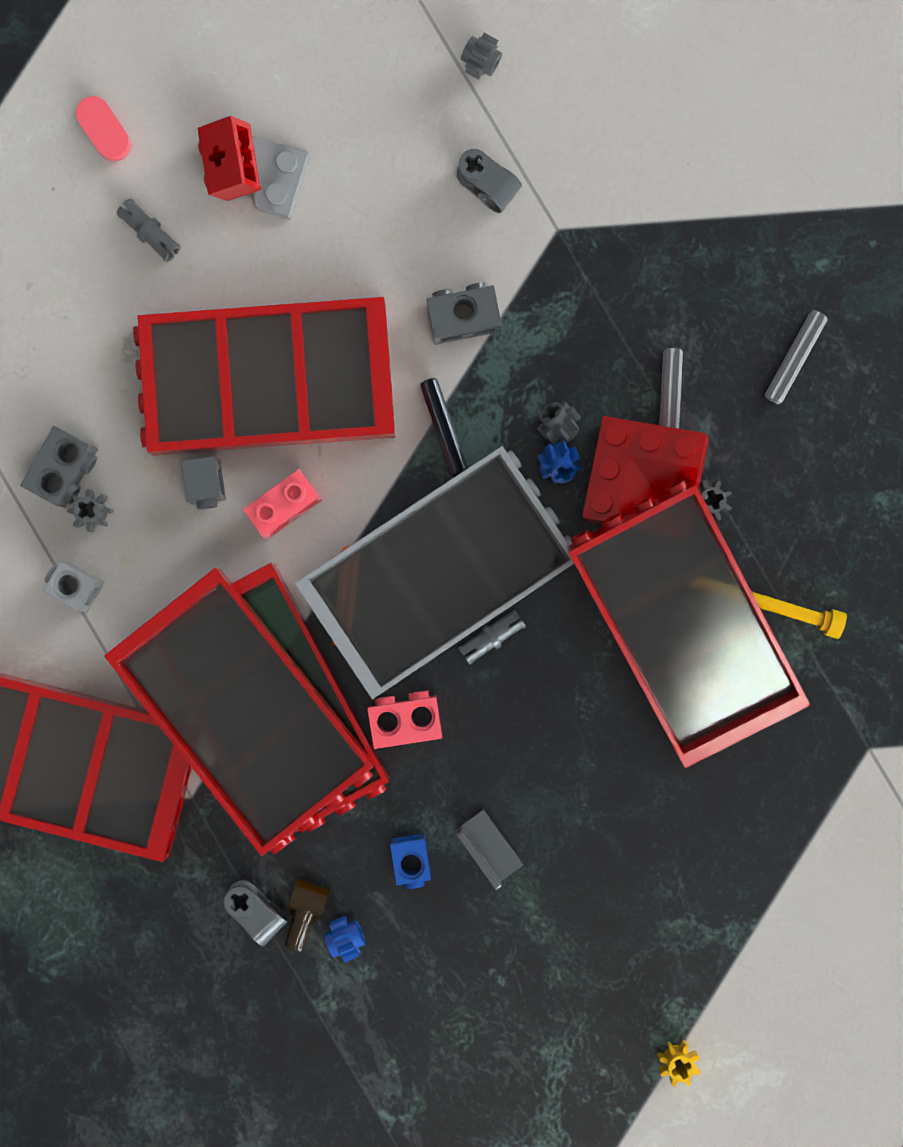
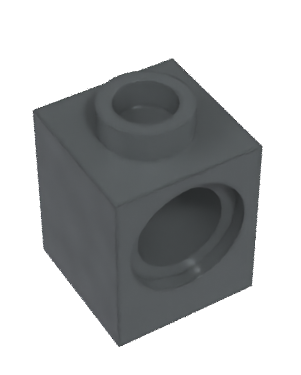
[181,456,226,509]

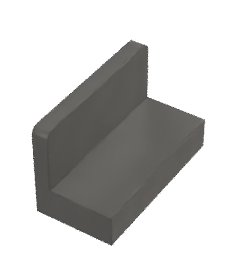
[456,808,523,890]

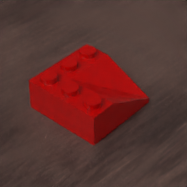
[582,416,709,541]

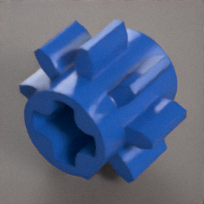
[538,441,581,484]
[324,916,366,963]

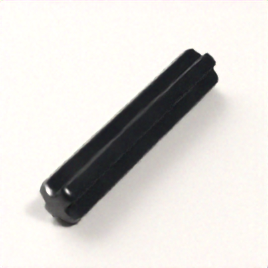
[420,378,468,476]

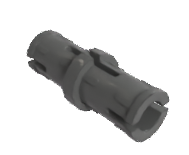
[117,199,181,262]
[458,609,526,665]

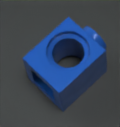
[390,833,431,889]

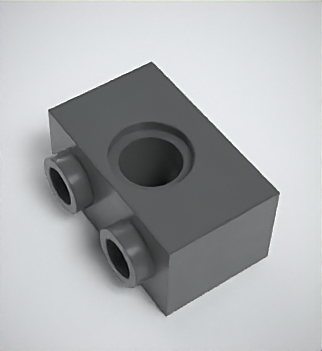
[427,283,502,345]

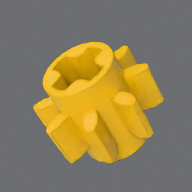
[657,1040,701,1087]

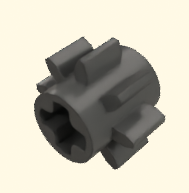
[461,32,503,80]
[537,401,581,445]
[695,481,732,522]
[67,489,114,533]

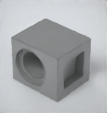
[43,561,105,612]

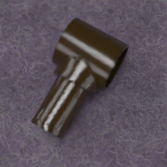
[285,878,330,951]

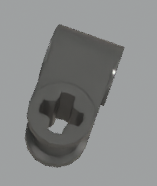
[457,149,522,214]
[224,880,289,946]

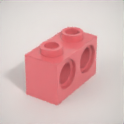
[243,469,322,539]
[368,690,442,749]

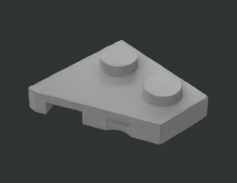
[252,135,309,220]

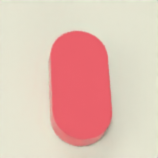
[76,96,131,161]

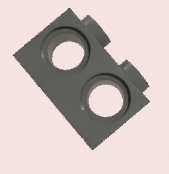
[20,425,98,508]

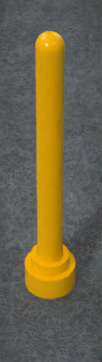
[686,576,847,639]

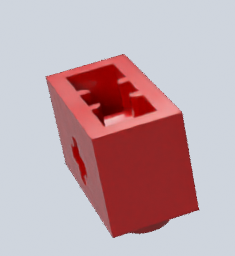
[197,116,261,201]

